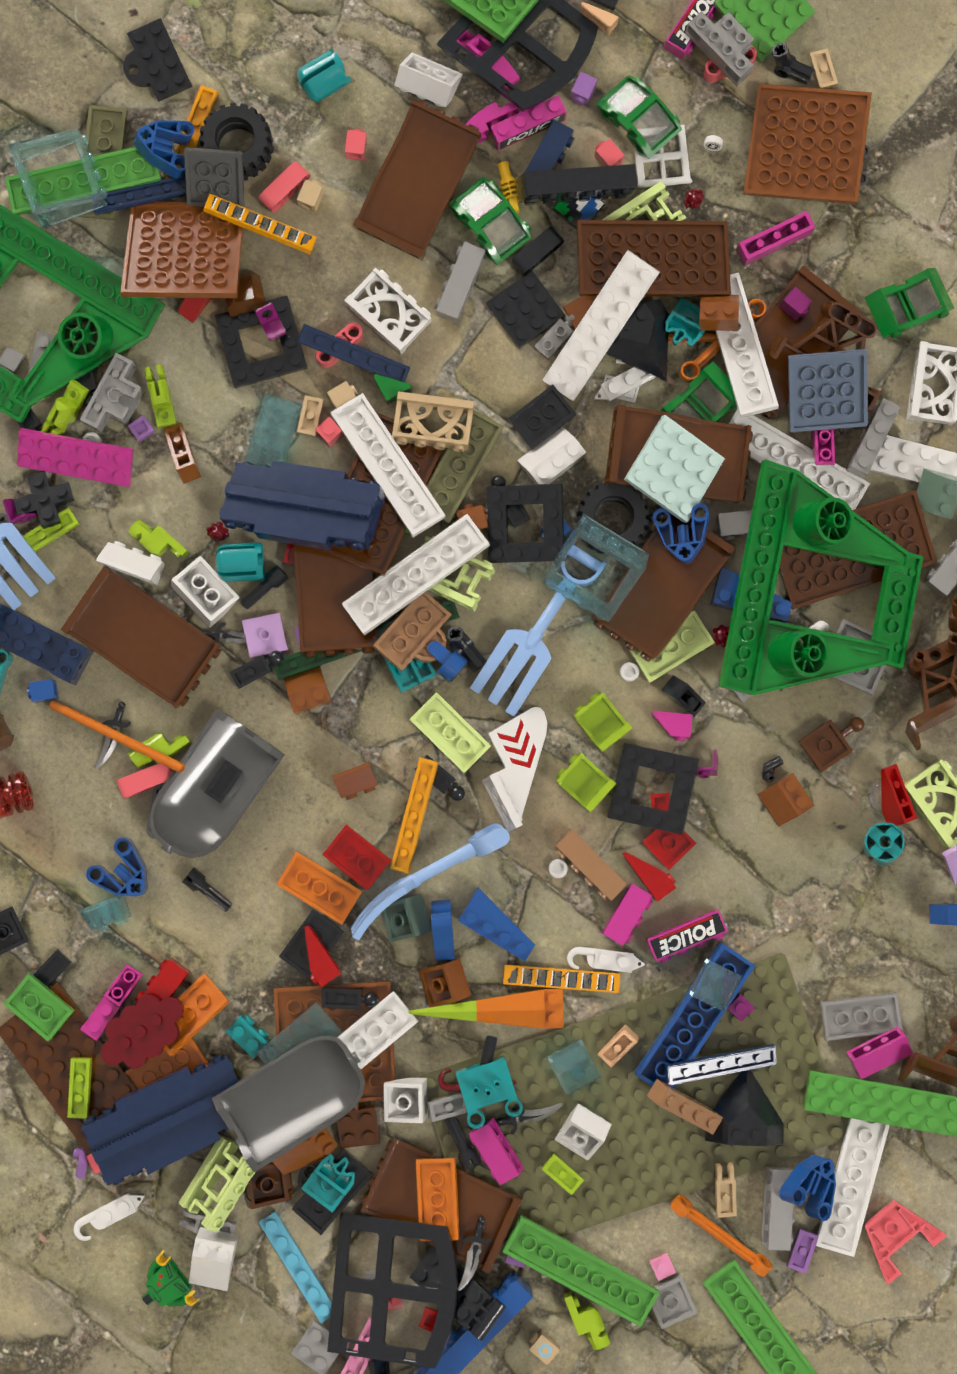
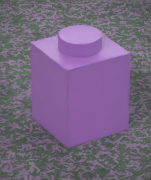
[570,72,598,106]

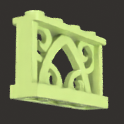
[904,759,957,849]

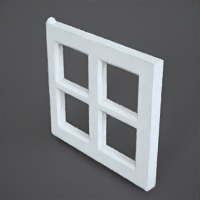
[634,125,692,188]

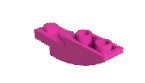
[456,30,520,91]
[465,102,519,143]
[811,429,835,465]
[80,964,143,1041]

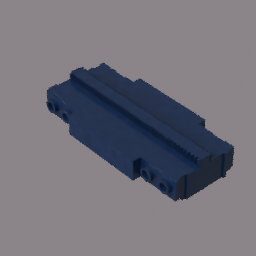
[219,461,385,550]
[81,1054,240,1186]

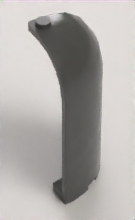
[149,708,285,858]
[212,1035,365,1172]

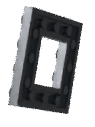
[215,296,308,389]
[487,484,565,563]
[607,743,700,835]

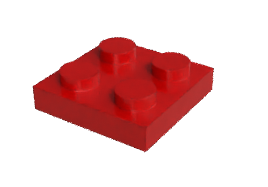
[642,829,697,870]

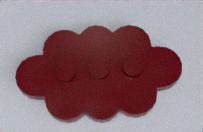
[101,994,184,1068]

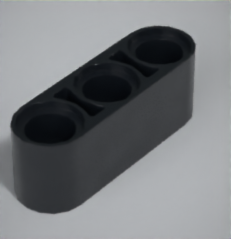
[511,226,565,276]

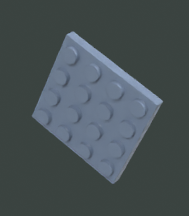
[788,349,868,432]

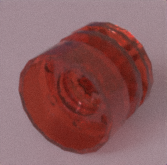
[0,771,34,818]

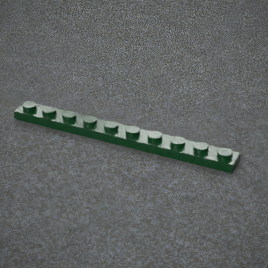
[274,600,460,680]

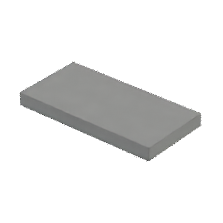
[820,992,903,1041]

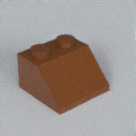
[699,295,739,331]
[284,666,332,715]
[332,762,378,800]
[757,773,815,827]
[418,958,471,1007]

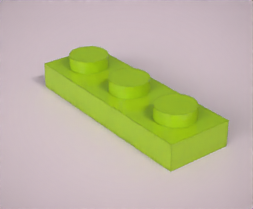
[23,507,80,552]
[67,1057,92,1119]

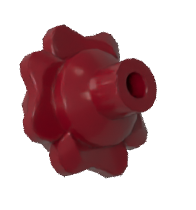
[683,188,704,209]
[206,522,229,542]
[712,624,729,648]

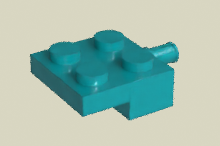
[384,658,437,693]

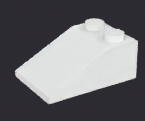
[189,1227,239,1291]

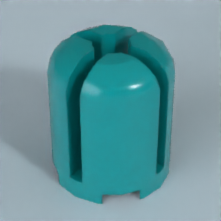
[297,48,351,102]
[216,542,265,582]
[863,823,905,866]

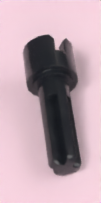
[240,565,289,609]
[182,867,232,912]
[444,1116,481,1171]

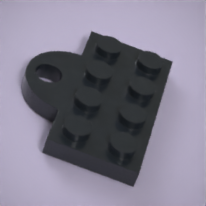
[123,18,192,102]
[292,1148,373,1235]

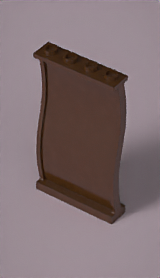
[353,100,481,261]
[719,266,862,420]
[605,405,753,504]
[591,512,736,663]
[294,544,377,658]
[61,566,222,709]
[359,1136,522,1274]

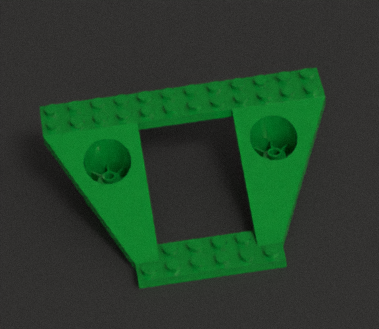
[0,204,166,423]
[718,460,923,695]

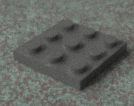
[184,147,245,207]

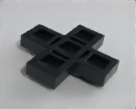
[13,471,75,529]

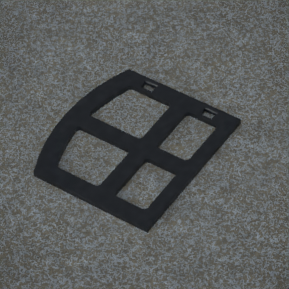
[437,0,598,111]
[327,1213,458,1369]

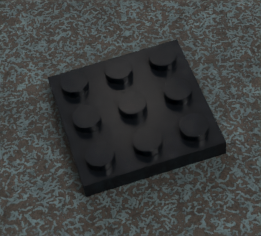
[486,270,565,349]

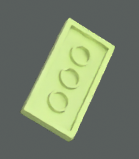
[629,610,715,683]
[409,692,491,773]

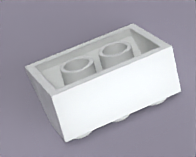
[394,52,463,107]
[517,427,586,485]
[96,541,165,585]
[171,556,240,628]

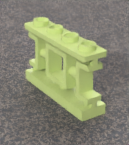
[602,181,687,221]
[422,536,495,612]
[179,1135,255,1232]

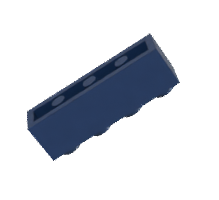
[525,119,575,172]

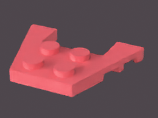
[863,1200,947,1285]

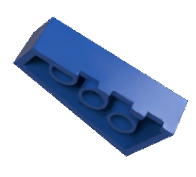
[710,567,792,623]
[458,887,535,961]

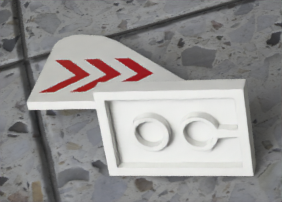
[482,707,547,832]

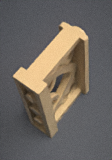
[392,392,474,452]

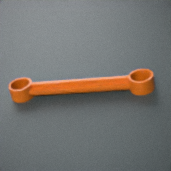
[679,299,766,383]
[670,1194,773,1277]

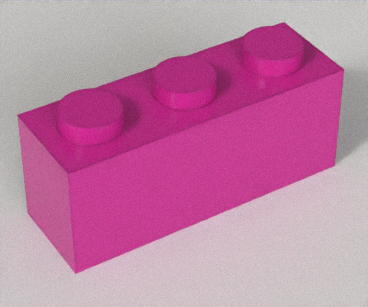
[602,883,653,946]
[846,1026,913,1080]
[469,1117,524,1185]

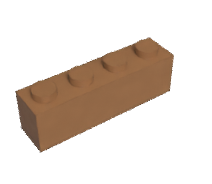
[555,830,627,901]
[647,1079,723,1134]

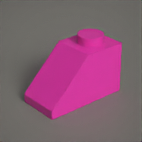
[652,711,692,742]

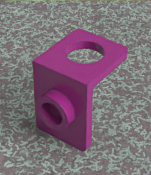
[255,303,286,341]
[3,498,37,524]
[696,749,718,778]

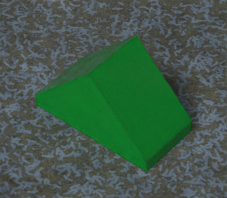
[374,374,412,405]

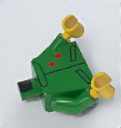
[142,1250,200,1307]

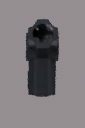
[771,42,814,85]
[447,626,487,672]

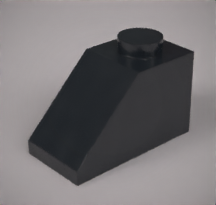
[662,675,706,717]

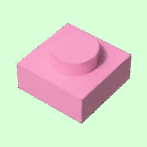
[650,1253,676,1281]

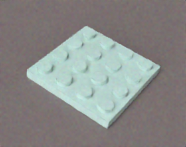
[624,415,725,523]

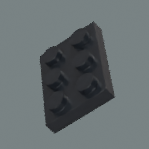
[508,385,576,449]
[279,909,345,979]

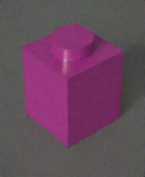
[779,287,813,321]
[727,993,755,1022]

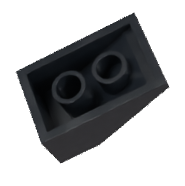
[0,906,29,955]

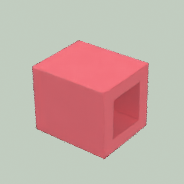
[345,129,367,161]
[595,139,625,166]
[315,417,344,447]

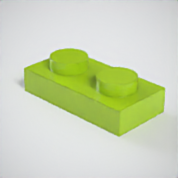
[541,1153,584,1195]

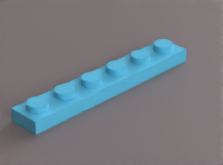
[258,1210,332,1323]

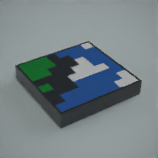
[552,197,605,230]

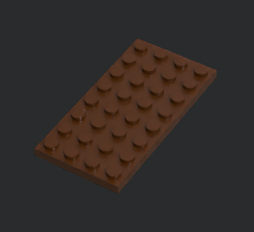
[576,220,731,297]
[316,412,443,577]
[779,490,937,610]
[0,982,138,1155]

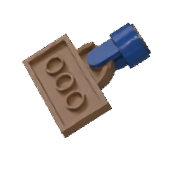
[372,592,468,682]

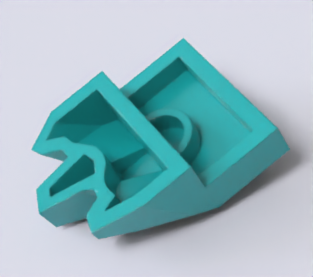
[665,298,706,347]
[301,1154,355,1213]

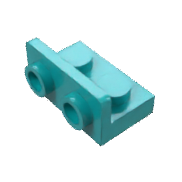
[225,1014,270,1058]

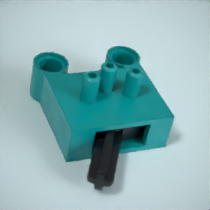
[456,1035,523,1129]

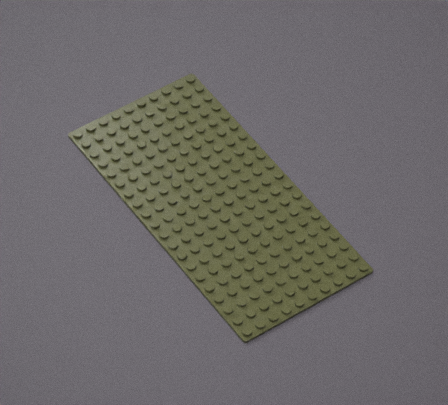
[419,953,846,1259]

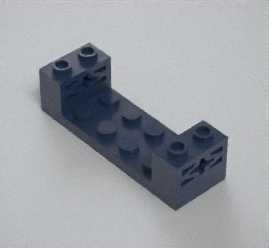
[0,603,94,685]

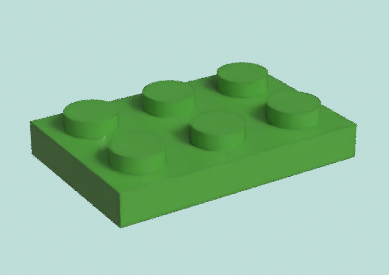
[4,973,75,1042]

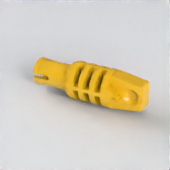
[497,161,520,214]

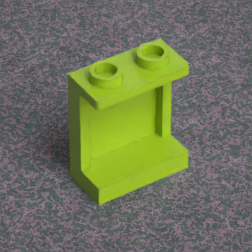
[573,692,632,752]
[555,753,616,813]

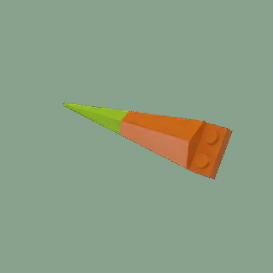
[408,988,563,1029]

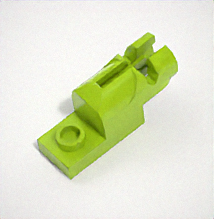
[144,365,177,429]
[41,380,89,435]
[128,519,190,558]
[128,733,192,768]
[563,1290,610,1350]

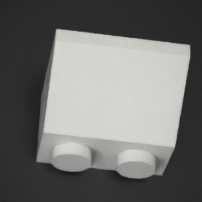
[384,1078,428,1123]
[555,1104,612,1161]

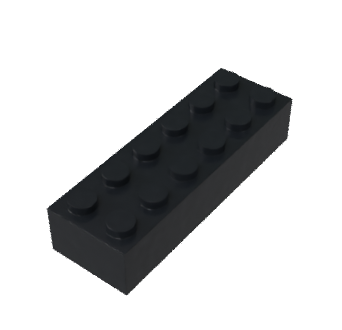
[516,164,638,206]

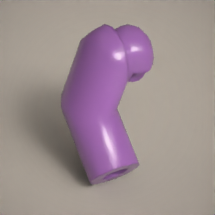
[73,1148,88,1178]

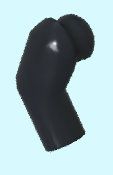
[762,756,784,782]

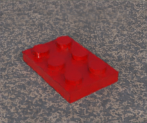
[322,824,392,891]

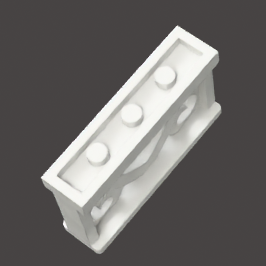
[344,268,431,355]
[906,341,957,426]

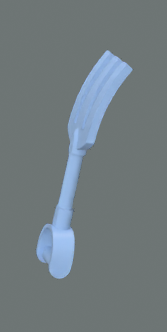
[0,523,56,610]
[470,540,608,717]
[351,823,510,940]

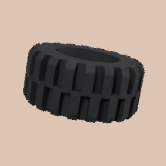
[199,103,274,181]
[576,482,650,556]

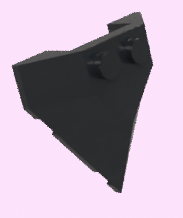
[606,299,669,382]
[705,1070,784,1146]

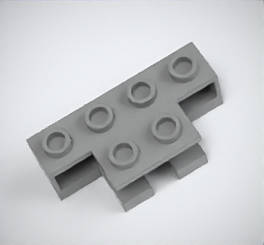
[685,11,754,87]
[80,353,145,433]

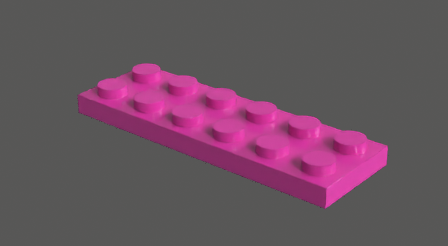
[17,428,134,487]

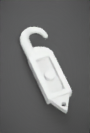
[594,367,656,402]
[567,947,645,973]
[74,1192,145,1241]

